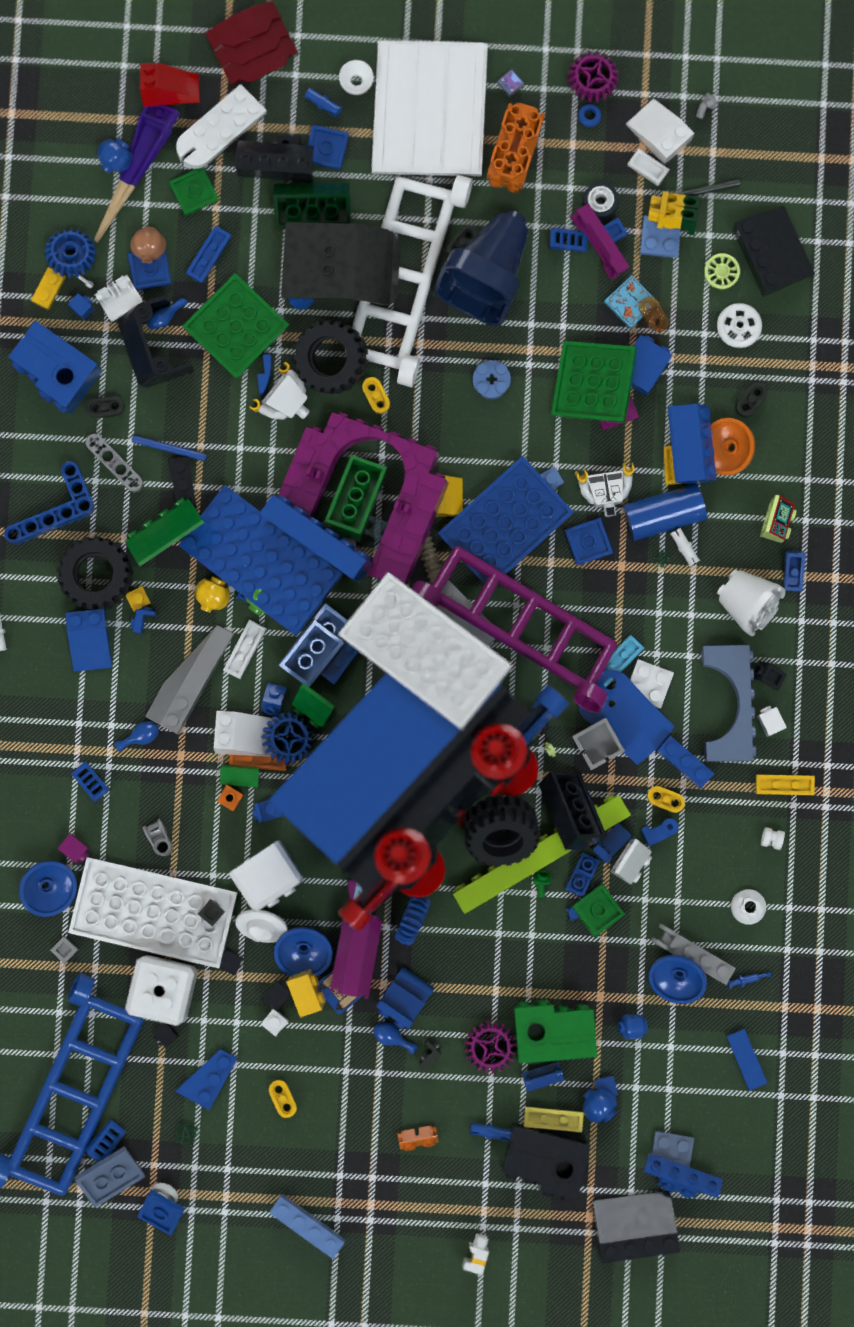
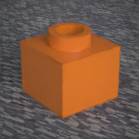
[217,785,244,811]

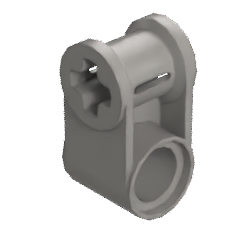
[143,818,173,856]

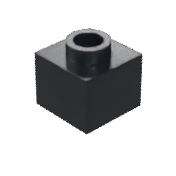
[153,1023,179,1047]

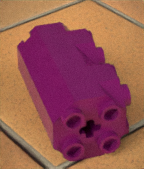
[330,915,382,999]

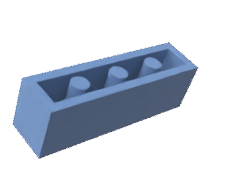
[269,1194,345,1259]

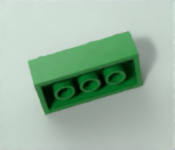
[324,455,387,542]

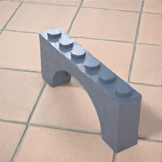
[701,645,756,762]

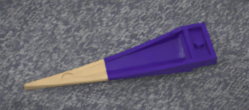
[95,105,180,242]

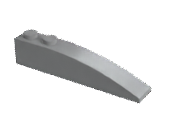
[145,625,234,735]

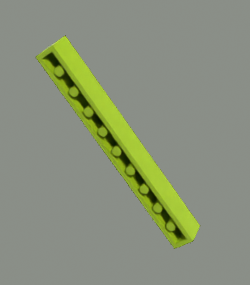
[453,794,631,914]

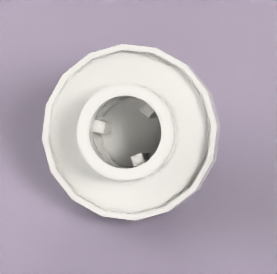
[152,1183,178,1203]

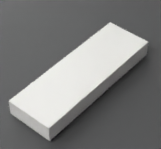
[223,620,267,679]

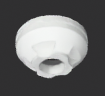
[339,60,373,95]
[731,889,766,925]

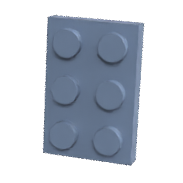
[74,1146,145,1208]

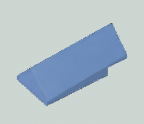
[279,603,348,687]

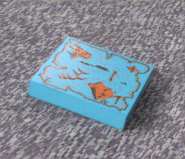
[604,275,658,329]

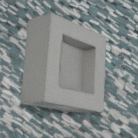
[50,936,79,964]

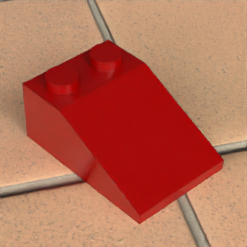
[140,63,200,107]

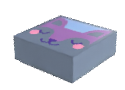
[497,69,524,97]

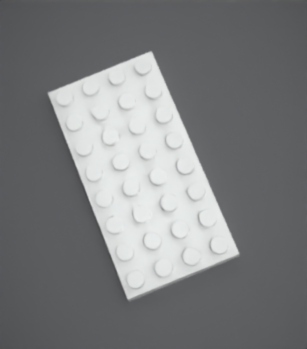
[338,573,512,730]
[68,857,238,968]

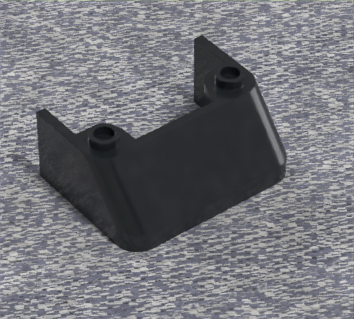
[118,295,194,388]

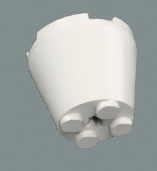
[717,569,786,636]

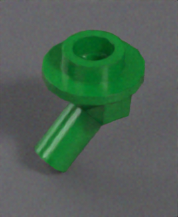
[533,870,552,898]

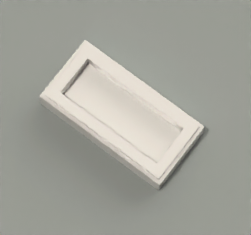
[628,148,669,186]

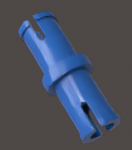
[304,87,342,118]
[470,1122,510,1142]

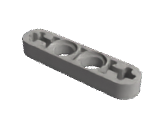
[86,434,143,493]

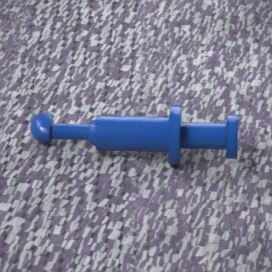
[727,971,771,989]

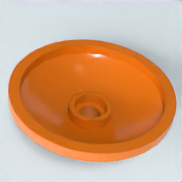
[711,418,755,475]

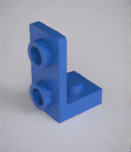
[592,823,631,863]

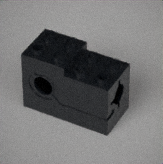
[501,1122,591,1202]

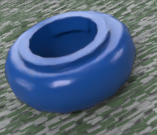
[578,104,601,127]

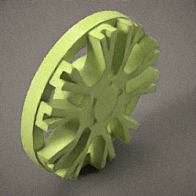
[704,253,740,290]

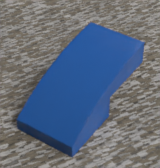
[257,354,272,397]

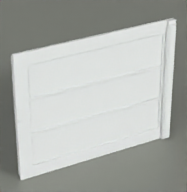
[372,41,488,176]

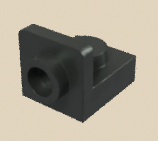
[419,1039,441,1071]

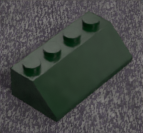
[273,183,351,228]

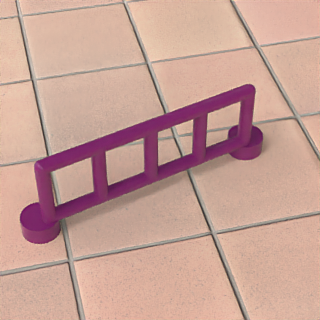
[411,546,617,713]

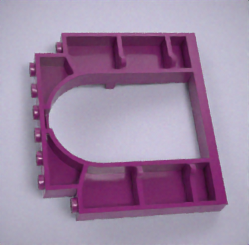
[278,412,449,586]

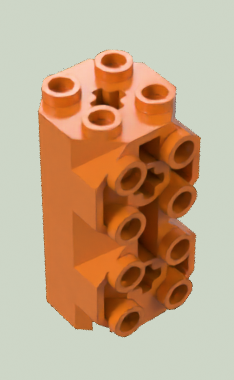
[487,103,545,193]

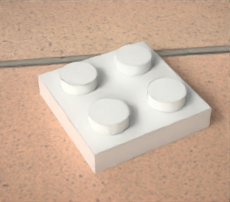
[630,659,674,709]

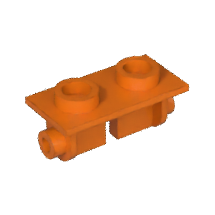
[398,1125,439,1151]

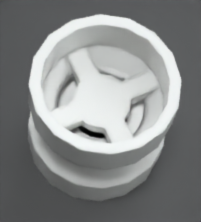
[761,827,785,850]

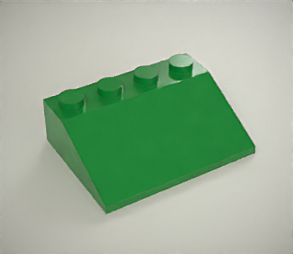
[125,498,204,566]

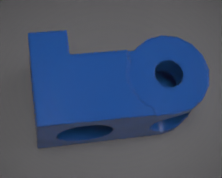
[639,819,679,847]

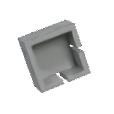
[572,718,625,770]

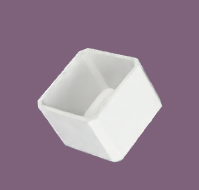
[228,841,304,910]
[125,955,198,1026]

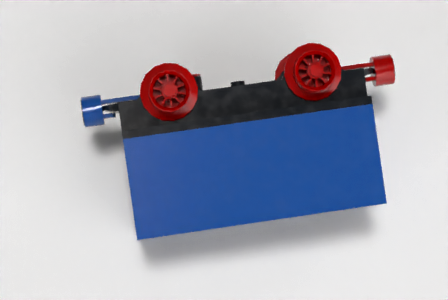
[269,673,569,932]

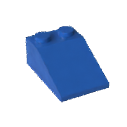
[65,609,112,672]

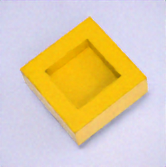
[126,586,151,612]

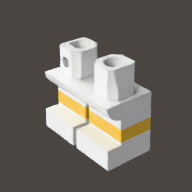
[462,1233,489,1275]

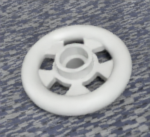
[717,303,762,348]

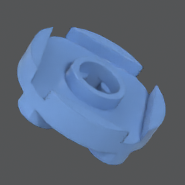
[473,360,511,399]

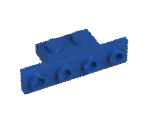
[643,1153,723,1198]

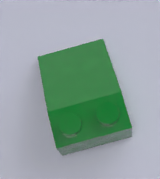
[291,683,337,729]

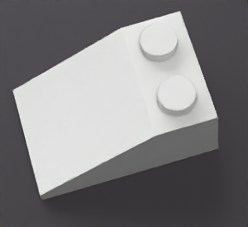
[626,99,694,165]
[214,711,275,757]
[610,839,652,884]

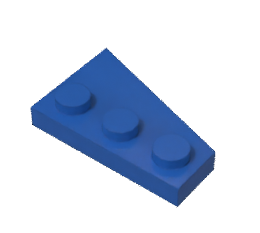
[175,1049,238,1110]

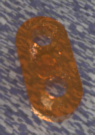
[639,297,669,332]

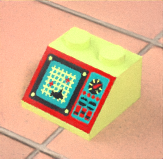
[760,495,797,543]

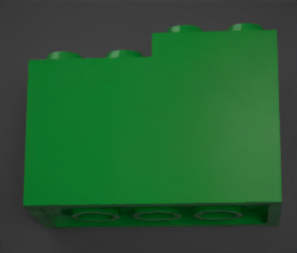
[513,999,598,1064]

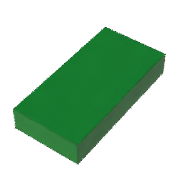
[220,764,260,788]

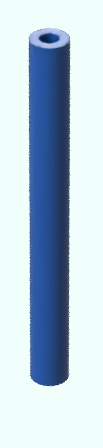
[132,435,207,461]

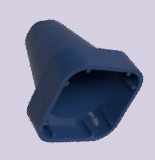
[435,210,529,326]

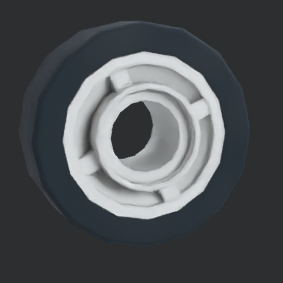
[582,182,619,220]

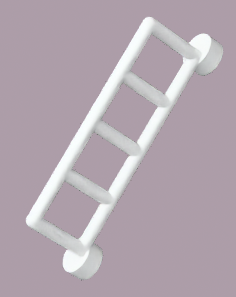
[345,175,473,387]

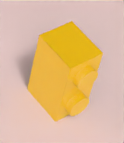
[286,969,326,1017]

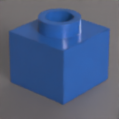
[68,293,94,321]

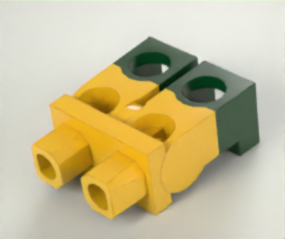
[648,191,701,235]

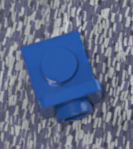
[252,800,282,823]

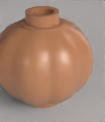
[130,227,166,264]

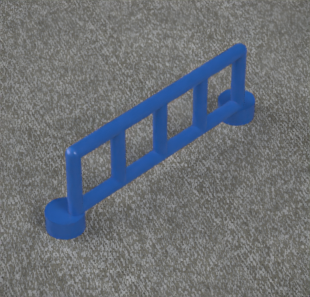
[0,973,144,1196]

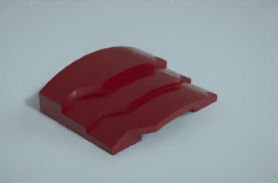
[205,1,298,86]

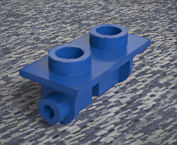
[522,1061,564,1092]

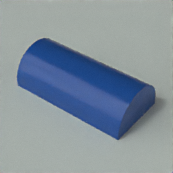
[622,484,707,542]

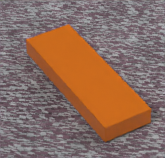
[229,751,287,771]

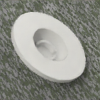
[236,910,288,943]

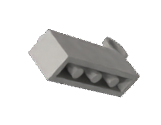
[651,924,736,985]

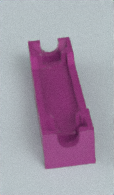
[570,203,629,280]

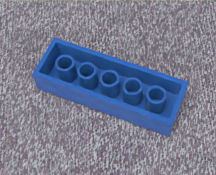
[260,495,374,583]

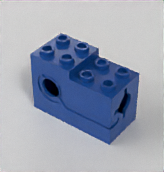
[8,320,102,415]

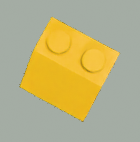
[436,476,463,517]

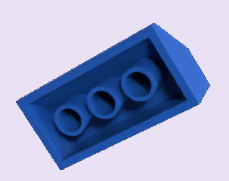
[668,404,716,485]

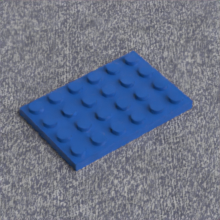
[438,456,574,584]

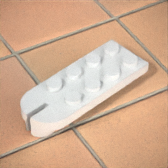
[176,84,267,168]

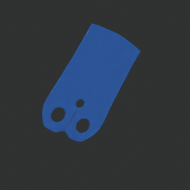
[578,670,675,765]

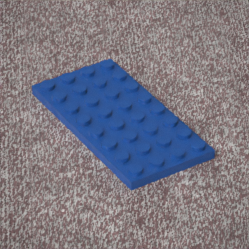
[178,485,343,636]

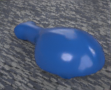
[147,297,188,329]
[114,721,159,751]
[373,1022,418,1054]

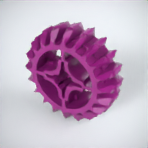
[568,51,619,103]
[464,1021,517,1074]

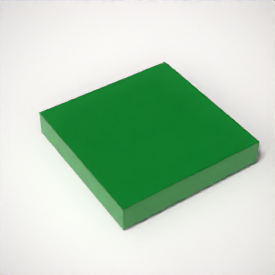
[169,167,219,217]
[571,883,625,938]

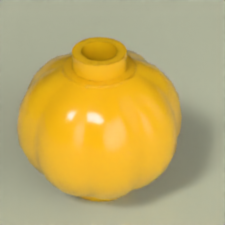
[195,576,230,613]

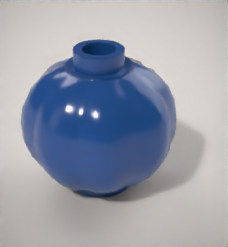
[97,138,132,174]
[583,1088,617,1123]

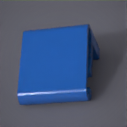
[376,967,435,1029]

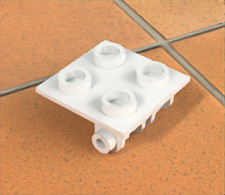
[94,275,144,322]

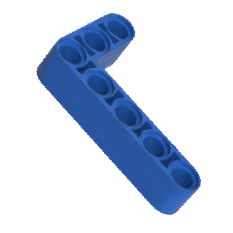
[4,461,95,545]

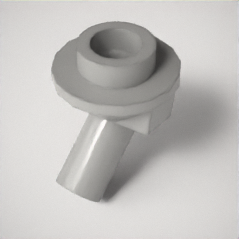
[696,92,718,119]

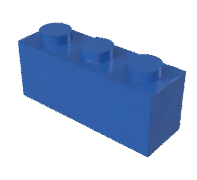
[656,736,714,789]

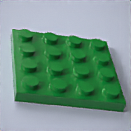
[182,273,290,380]
[551,341,638,423]

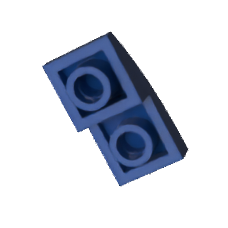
[565,853,600,898]

